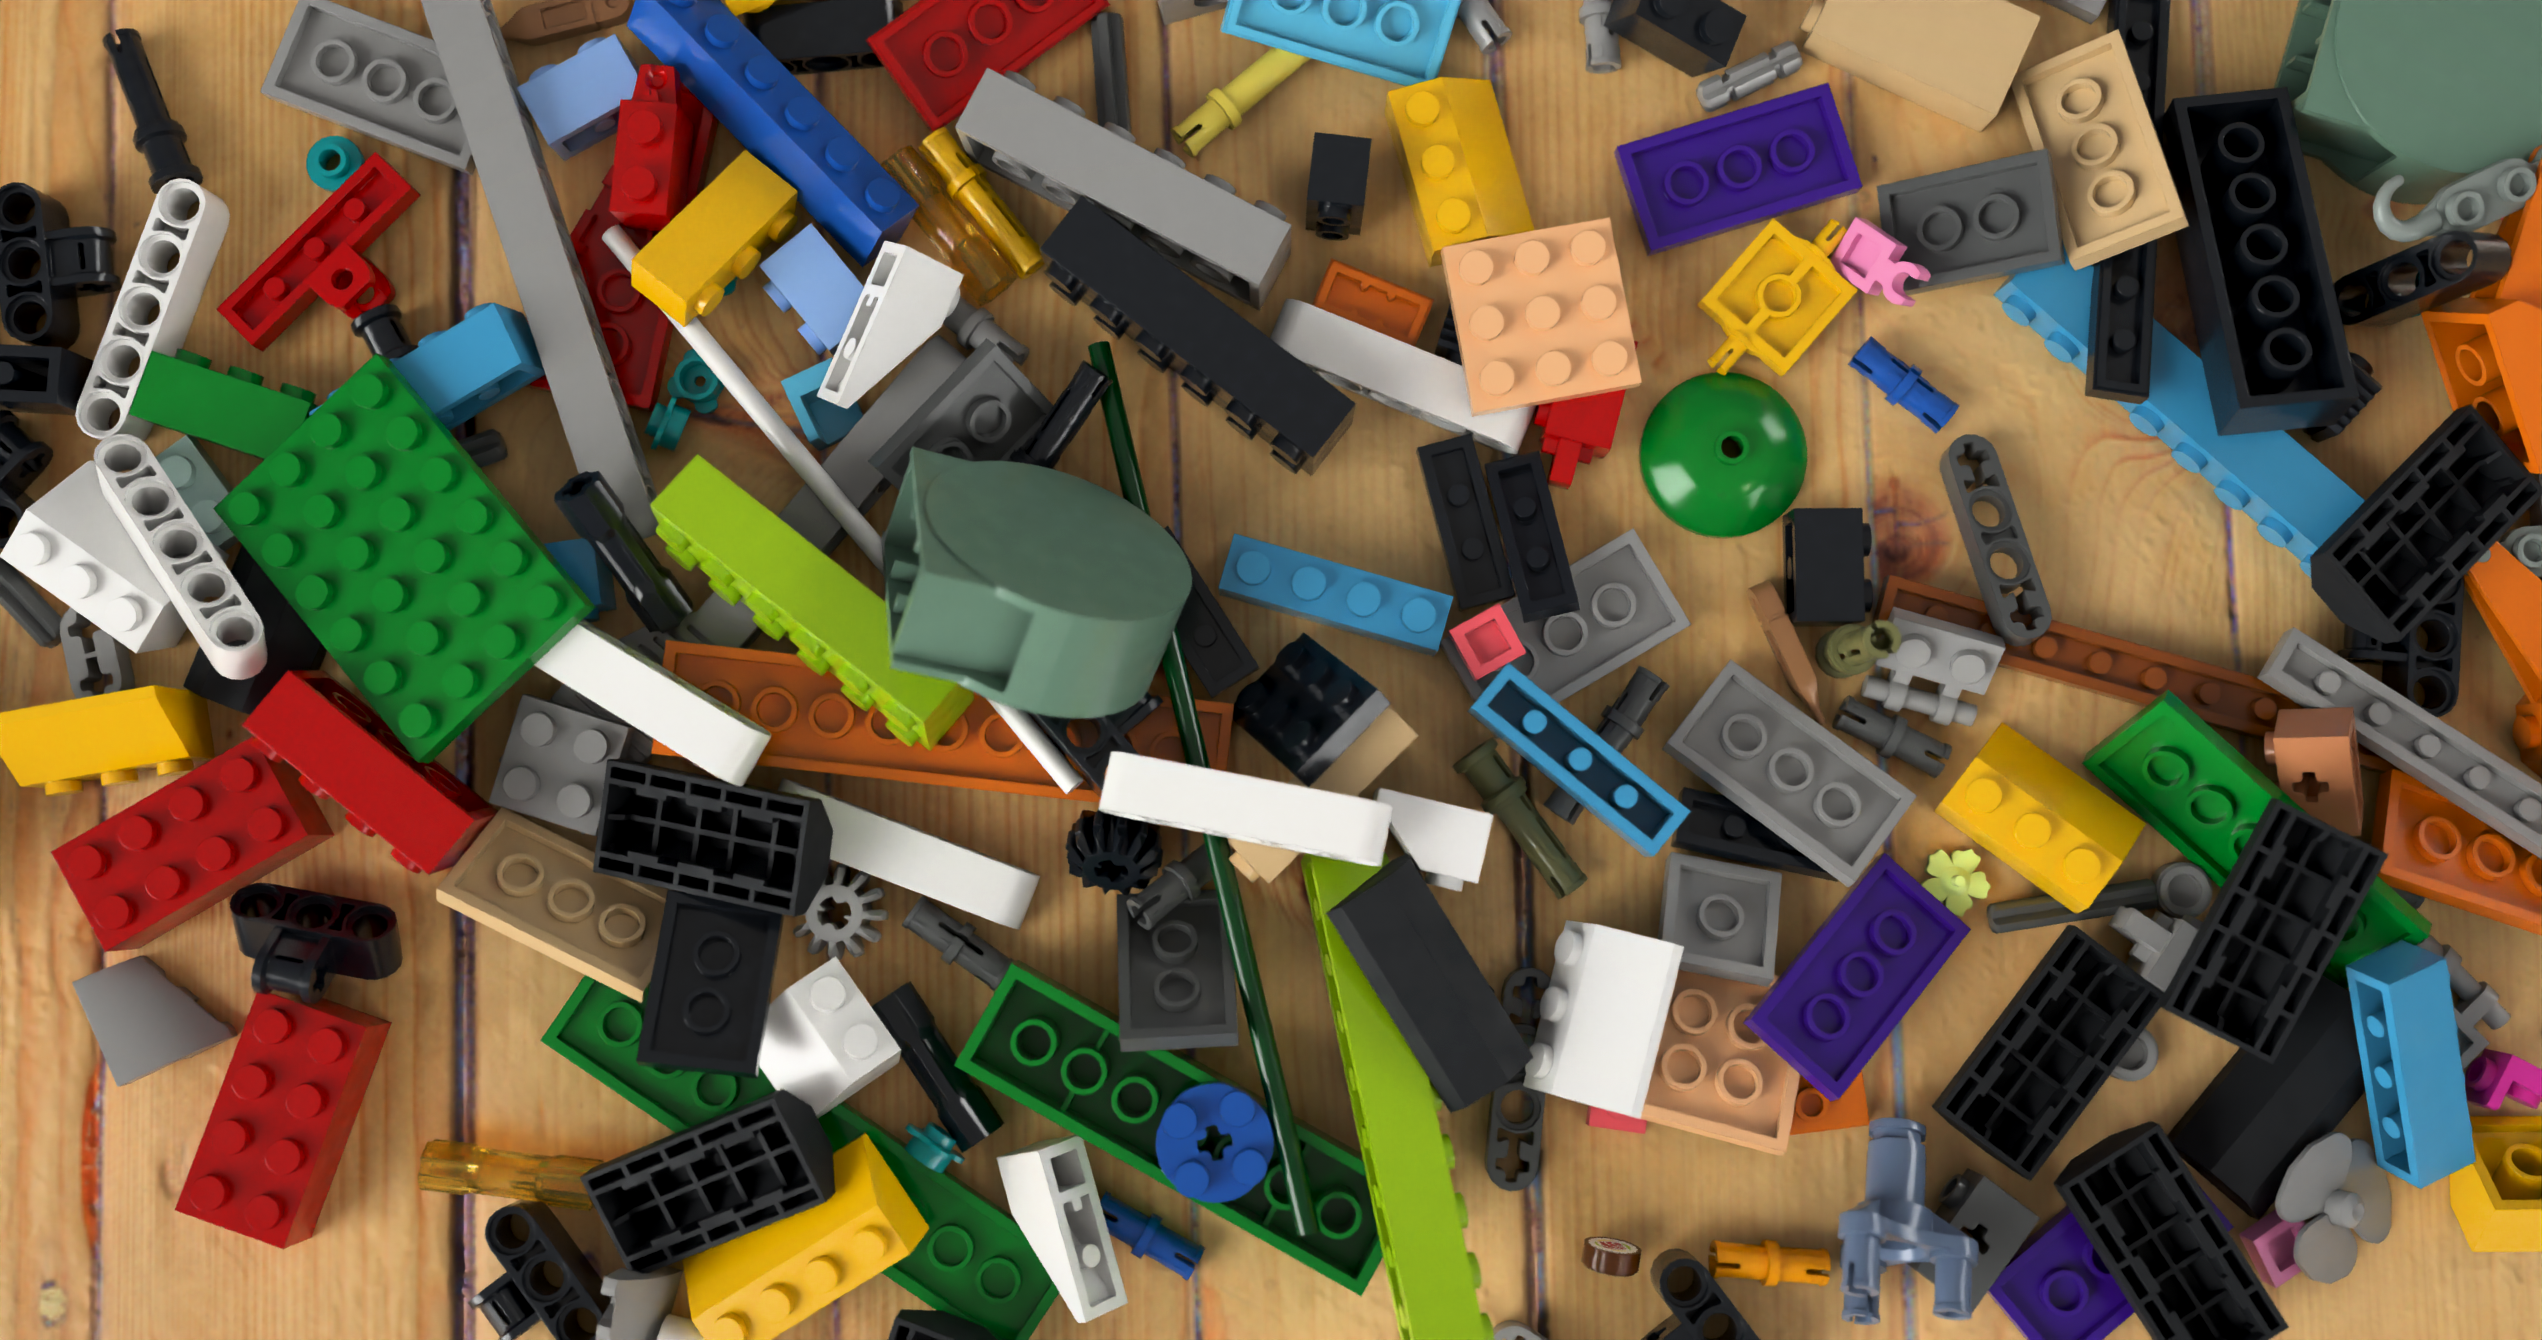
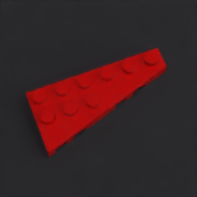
[524,81,719,412]

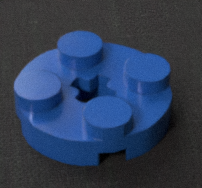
[1156,1081,1274,1203]

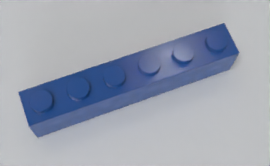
[627,0,919,267]

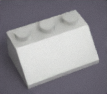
[0,460,230,654]
[1523,920,1684,1119]

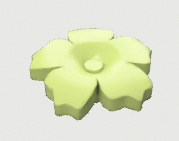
[1920,849,1991,917]

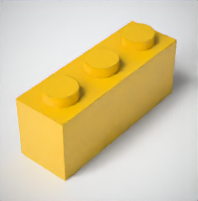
[631,150,798,327]

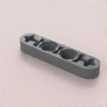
[1939,434,2052,647]
[1484,966,1551,1191]

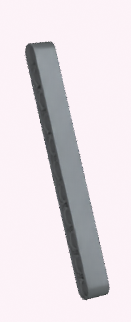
[421,0,659,539]

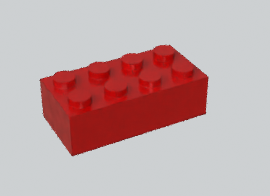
[242,670,498,875]
[51,736,335,952]
[175,990,392,1249]

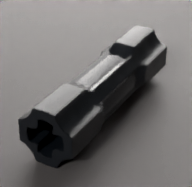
[554,470,693,633]
[872,981,1004,1153]

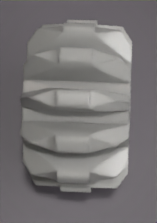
[793,864,889,961]

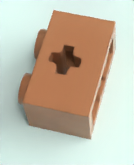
[2264,707,2365,836]

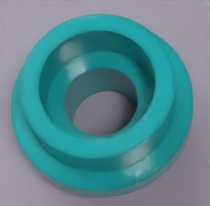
[306,136,364,192]

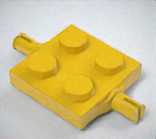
[1697,218,1858,377]

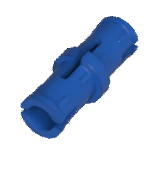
[1848,336,1959,434]
[1100,1191,1205,1280]

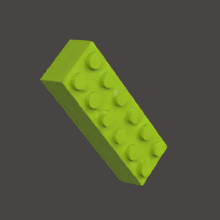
[650,454,974,751]

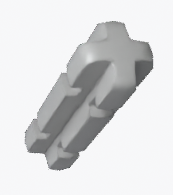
[1696,41,1803,112]

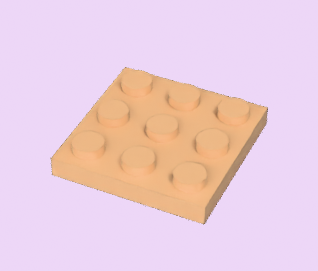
[1441,217,1642,417]
[1641,970,1800,1156]

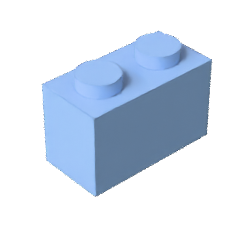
[517,34,639,161]
[759,223,864,356]

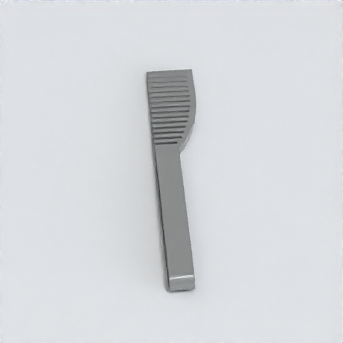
[499,335,967,834]

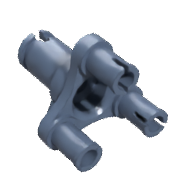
[1838,1118,1979,1325]

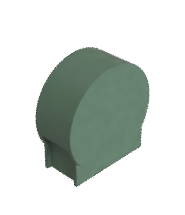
[2274,0,2542,205]
[881,447,1192,718]

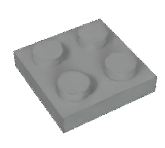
[488,694,636,836]
[1658,852,1782,987]

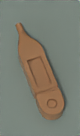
[500,0,634,46]
[1747,580,1827,725]

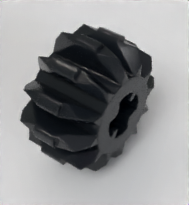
[1066,808,1163,896]

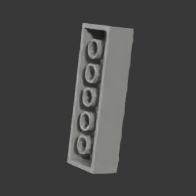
[955,67,1291,311]

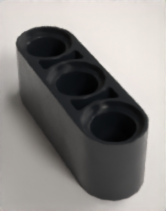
[743,0,903,75]
[2333,230,2512,327]

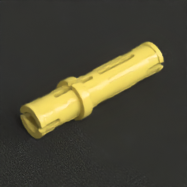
[1170,47,1311,158]

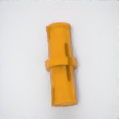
[1708,1239,1831,1287]

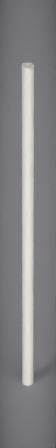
[602,225,1084,795]

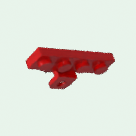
[217,152,421,352]

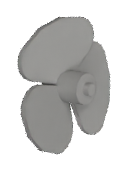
[2275,1132,2391,1284]

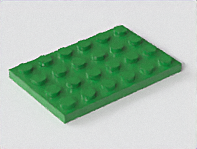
[213,353,595,763]

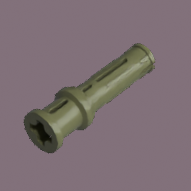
[1815,620,1901,678]
[1452,737,1588,900]

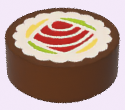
[1582,1237,1642,1277]

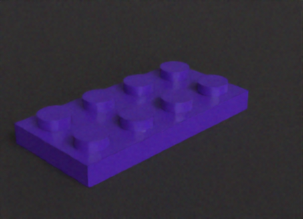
[1614,83,1863,256]
[1743,853,1971,1101]
[1987,1186,2234,1340]

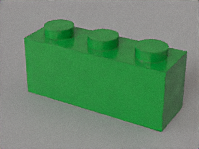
[129,348,318,460]

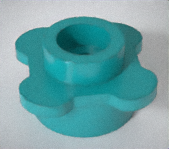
[667,349,725,414]
[644,396,691,452]
[905,1122,965,1174]

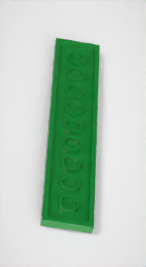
[540,975,1059,1340]

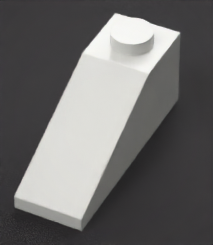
[817,240,964,409]
[996,1135,1128,1323]

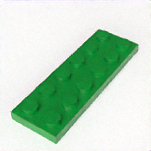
[2082,689,2432,989]

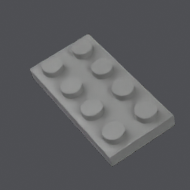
[260,0,476,175]
[1440,528,1691,740]
[1662,659,1917,888]

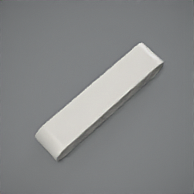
[75,178,230,441]
[1270,299,1537,454]
[94,434,268,680]
[534,619,772,787]
[1099,752,1393,866]
[778,778,1040,930]

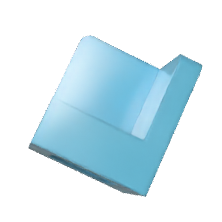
[780,357,863,451]

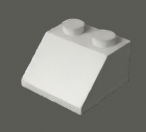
[1372,788,1494,892]
[759,956,901,1118]

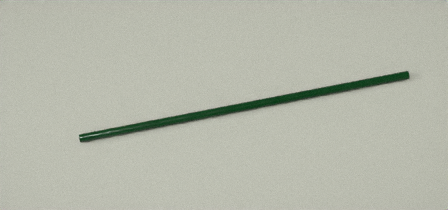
[1088,341,1321,1236]

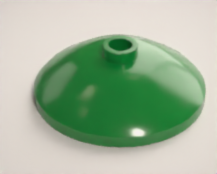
[1639,372,1807,538]

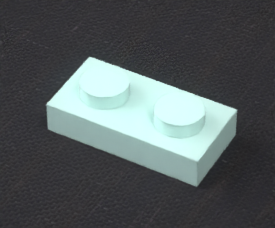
[155,434,239,552]

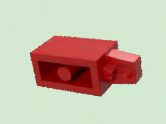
[609,64,694,231]
[1533,341,1638,490]

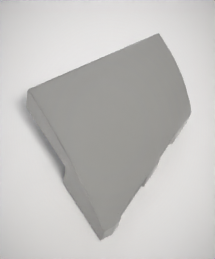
[72,956,238,1087]
[595,1266,683,1340]

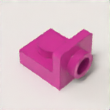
[2465,1049,2542,1111]

